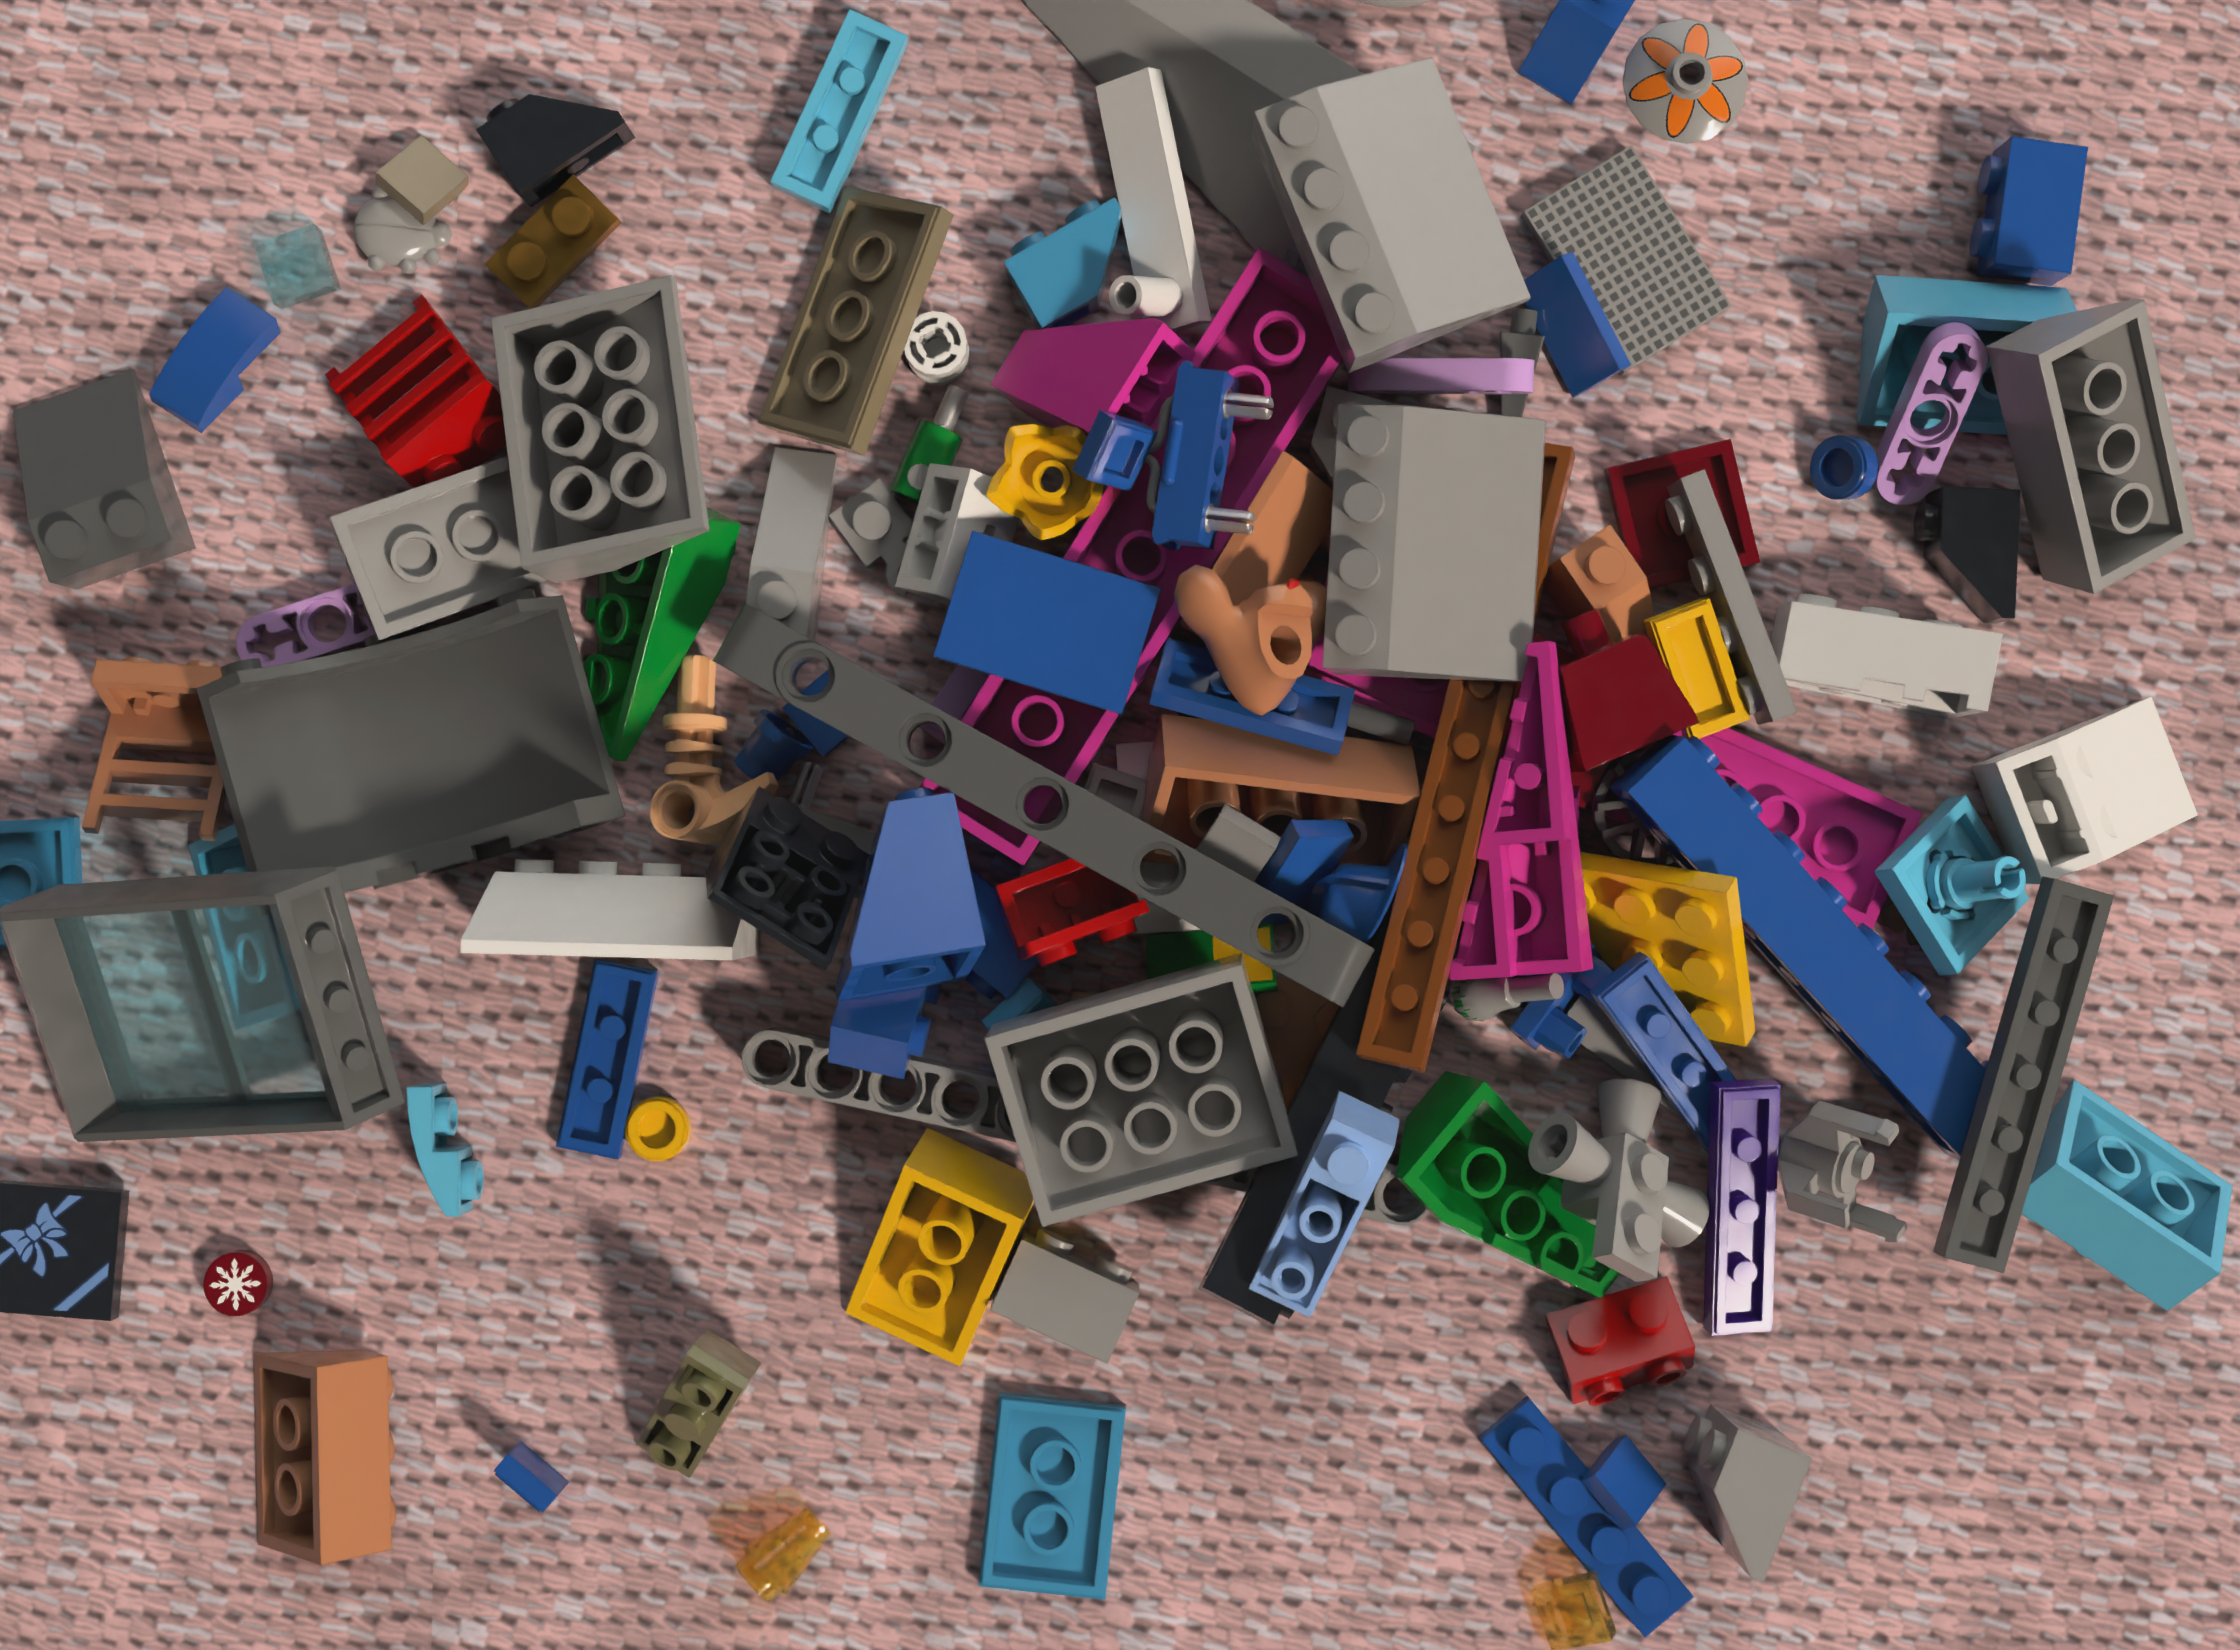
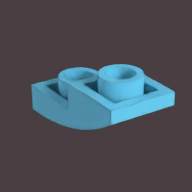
[406,1083,484,1217]

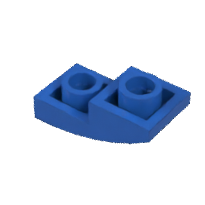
[149,287,281,433]

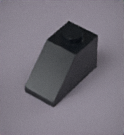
[476,94,636,207]
[1914,486,2021,624]

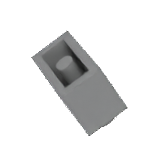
[990,1228,1140,1364]

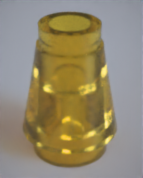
[735,1506,832,1603]

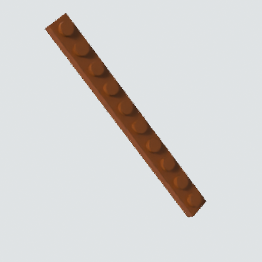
[1356,443,1575,1073]

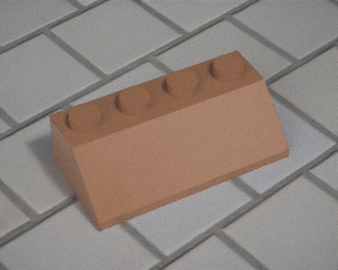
[1142,714,1421,874]

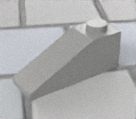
[746,447,838,641]

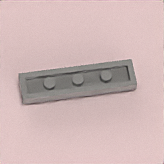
[1665,469,1797,725]

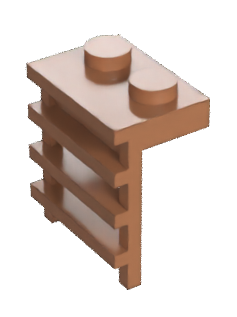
[82,656,227,841]

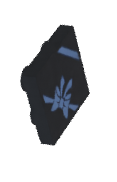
[0,1180,130,1321]

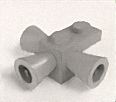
[1528,1079,1709,1282]

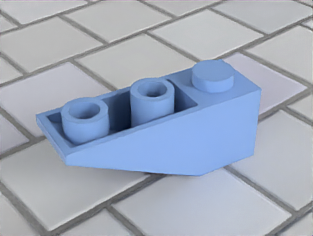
[1249,1091,1400,1318]

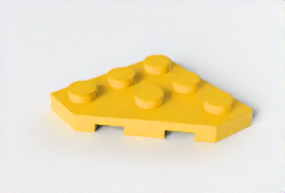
[1580,852,1756,1047]

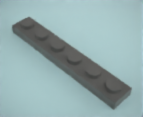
[1933,876,2114,1273]

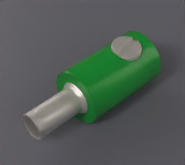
[889,384,969,504]

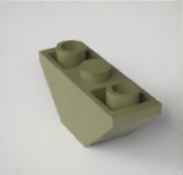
[636,1328,761,1478]

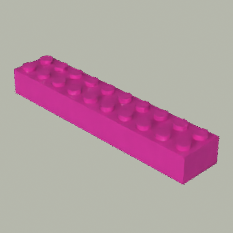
[919,247,1343,866]

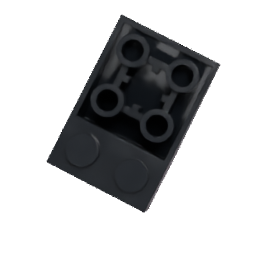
[706,786,869,970]

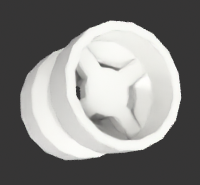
[904,311,970,385]

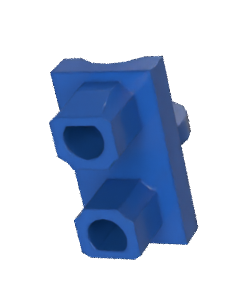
[1510,944,1613,1059]

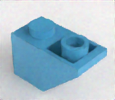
[1003,197,1121,329]

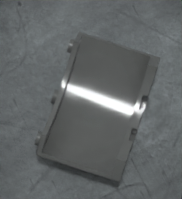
[197,589,626,916]

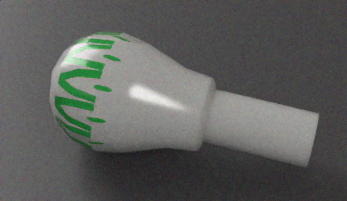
[1449,973,1564,1021]

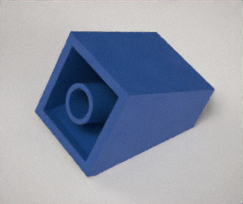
[835,788,986,1001]

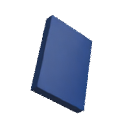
[933,530,1161,715]

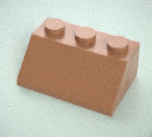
[1178,451,1333,649]
[254,1350,396,1565]

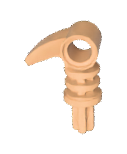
[650,655,779,845]

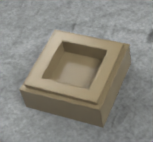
[376,135,469,225]

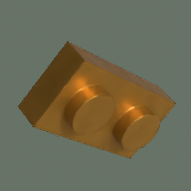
[484,174,622,309]

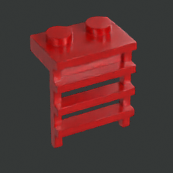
[325,295,506,488]

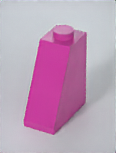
[990,318,1196,436]

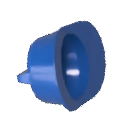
[1307,844,1408,944]

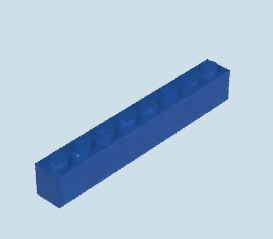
[1609,735,1988,1160]

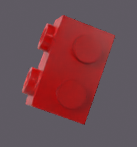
[993,858,1150,967]
[1546,1276,1695,1406]

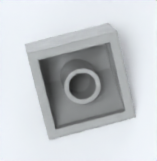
[1684,1404,1812,1582]

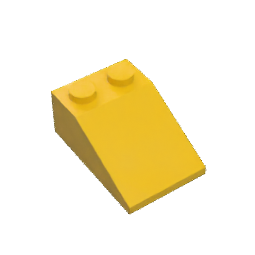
[845,1128,1034,1367]

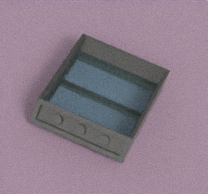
[0,866,405,1142]

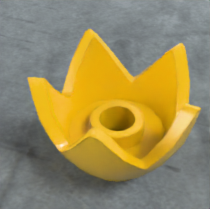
[986,424,1104,540]

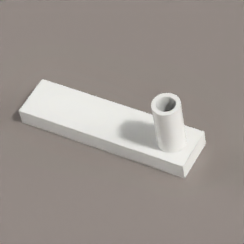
[1095,67,1212,333]

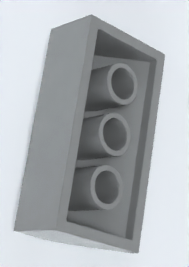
[1986,299,2196,594]

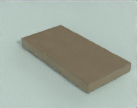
[758,186,954,456]

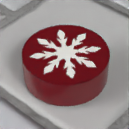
[203,1250,273,1316]

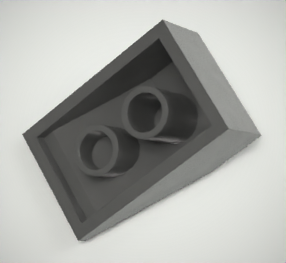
[13,369,196,590]

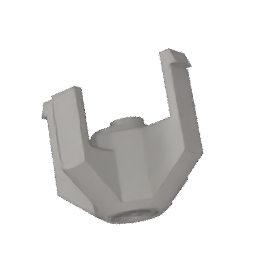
[1778,1100,1907,1242]

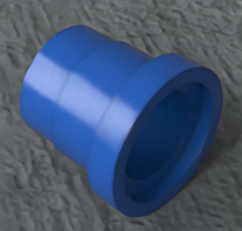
[734,709,813,782]

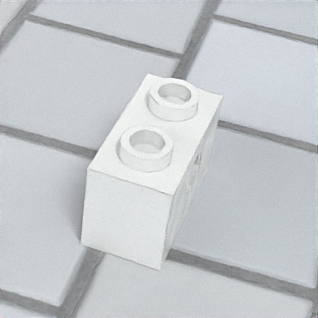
[895,463,1019,606]

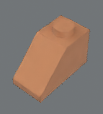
[1544,524,1655,642]

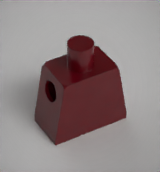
[1558,608,1699,772]

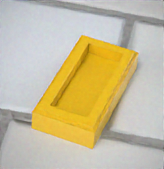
[1643,597,1750,740]

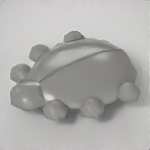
[353,186,452,274]

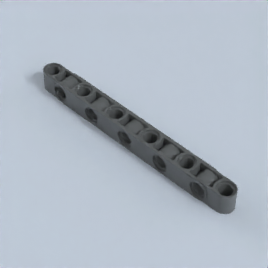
[713,603,1375,1007]

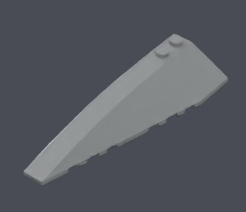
[1023,0,1476,278]

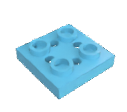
[1874,795,2030,976]

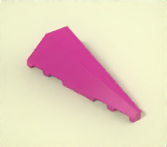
[1449,641,1594,980]

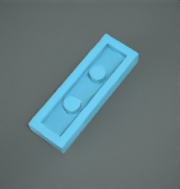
[770,9,909,214]

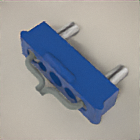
[1144,361,1274,551]

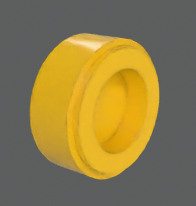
[625,1096,691,1161]

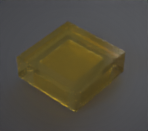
[1531,1571,1617,1650]

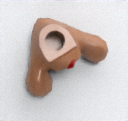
[1174,564,1327,716]

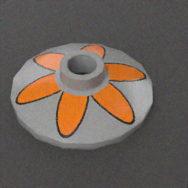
[1623,19,1748,144]

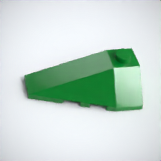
[583,507,741,761]
[1396,1071,1621,1298]

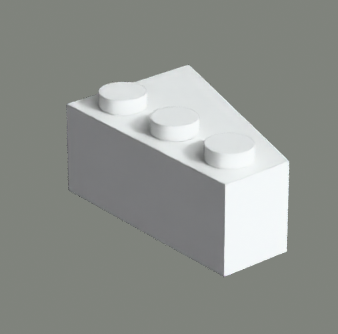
[1771,594,2003,719]

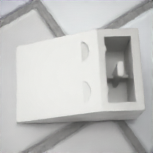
[1971,697,2198,884]

